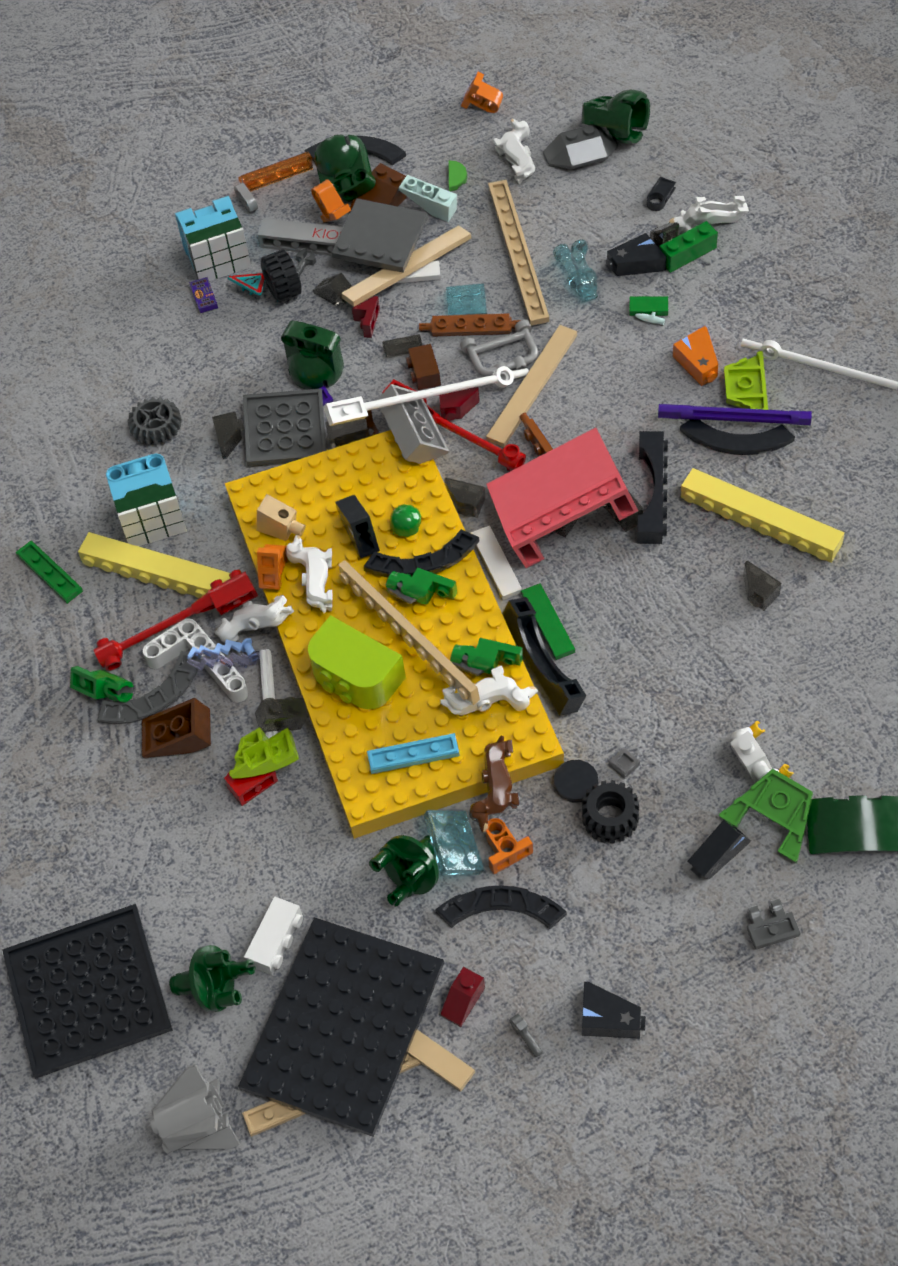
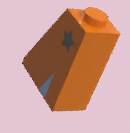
[673,326,718,386]

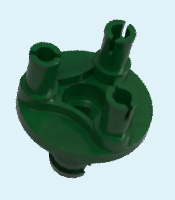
[369,834,442,907]
[169,945,256,1012]

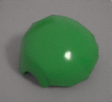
[390,504,422,537]

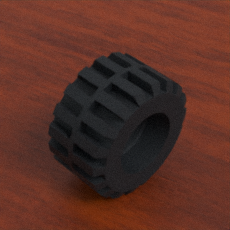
[261,249,302,302]
[582,780,639,843]

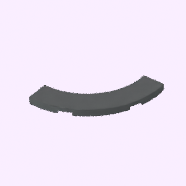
[98,651,203,724]

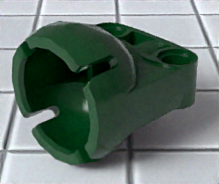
[581,89,650,144]
[314,134,376,204]
[281,320,344,390]

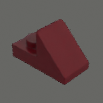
[352,296,380,338]

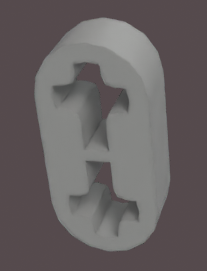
[234,183,258,213]

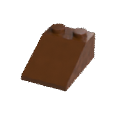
[349,163,407,213]
[142,698,211,758]

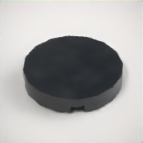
[554,760,598,803]

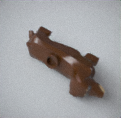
[469,735,519,832]

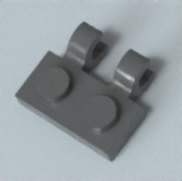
[747,899,801,950]

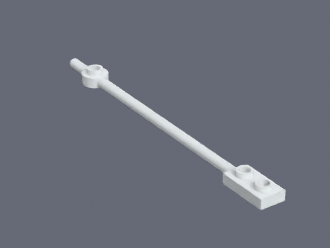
[741,338,898,390]
[323,366,529,426]

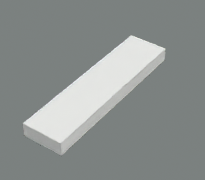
[471,526,522,600]

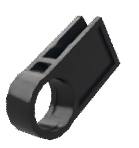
[646,177,676,211]

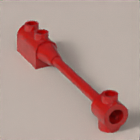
[382,379,526,472]
[93,569,258,671]

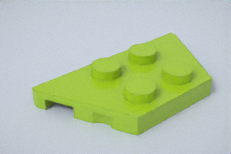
[724,351,768,410]

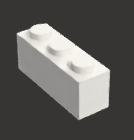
[244,896,303,976]

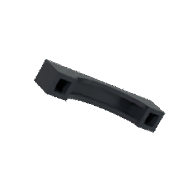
[637,431,668,544]
[502,597,586,716]

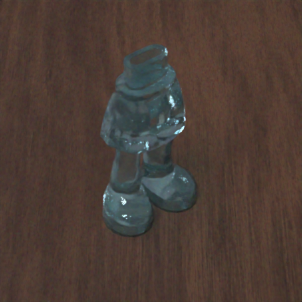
[553,239,598,302]

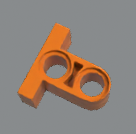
[461,71,503,113]
[311,180,351,222]
[257,544,288,590]
[485,818,533,874]

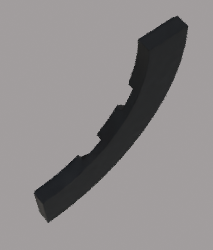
[304,136,406,165]
[680,419,795,455]
[364,529,480,578]
[435,885,567,929]

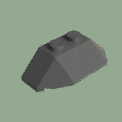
[543,125,618,169]

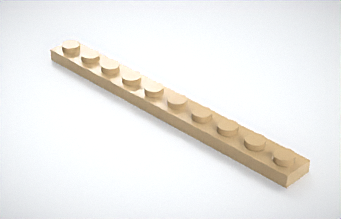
[488,180,549,326]
[338,560,480,705]

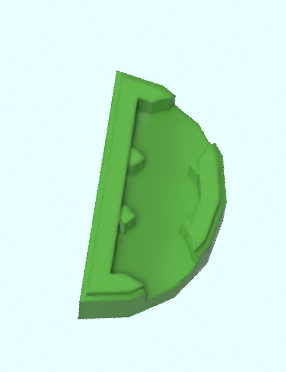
[449,160,467,191]

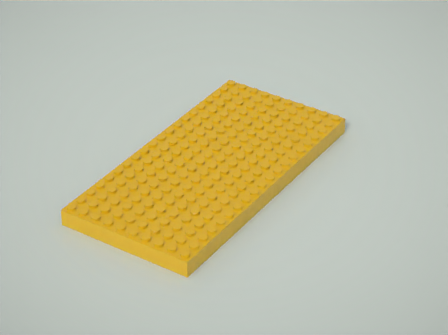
[225,430,564,839]

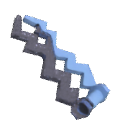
[187,638,260,671]

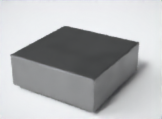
[609,748,640,779]

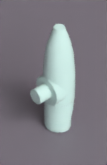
[635,312,665,325]

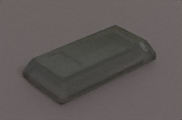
[382,334,423,358]

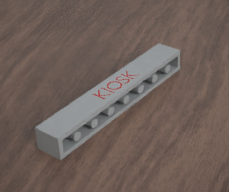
[258,218,343,256]

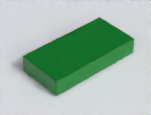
[629,296,668,316]

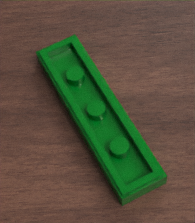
[15,540,83,604]
[521,583,575,660]

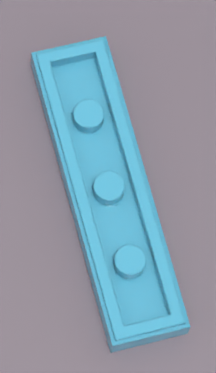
[367,733,460,774]

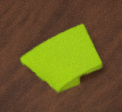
[229,727,299,778]

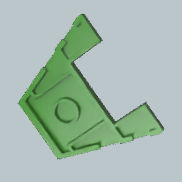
[719,769,813,863]

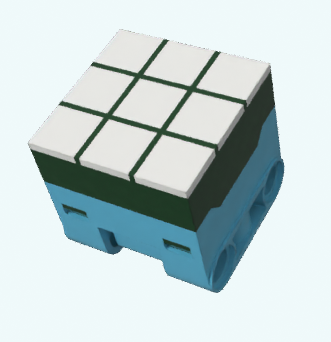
[175,196,251,281]
[106,454,187,546]

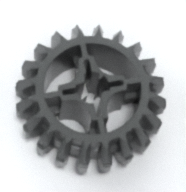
[128,396,182,446]

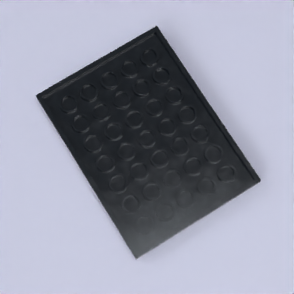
[238,917,444,1137]

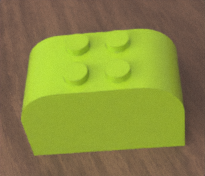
[308,615,406,709]

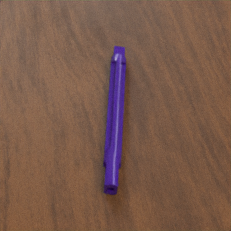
[658,404,812,426]

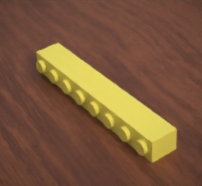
[681,468,844,563]
[78,532,230,599]

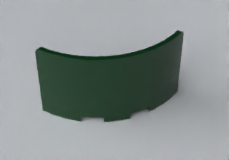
[807,795,898,855]

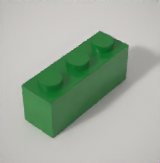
[660,221,718,273]

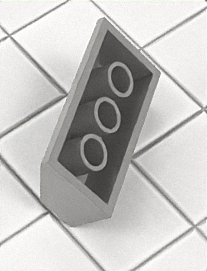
[377,384,450,464]

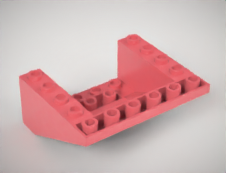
[486,427,638,568]

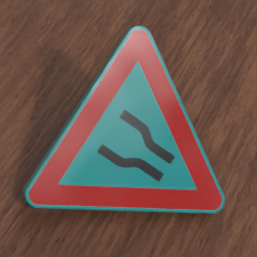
[228,273,265,296]

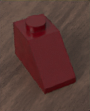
[439,387,480,420]
[440,966,485,1027]

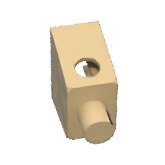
[257,494,306,541]

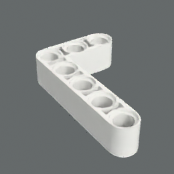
[143,619,248,703]

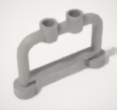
[460,320,538,379]

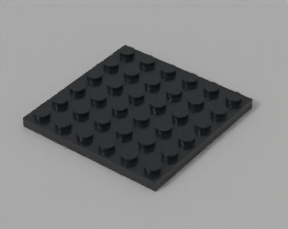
[2,904,173,1079]

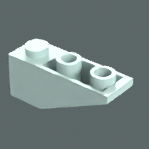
[399,175,457,222]

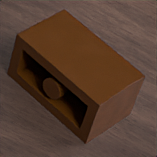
[406,344,441,391]

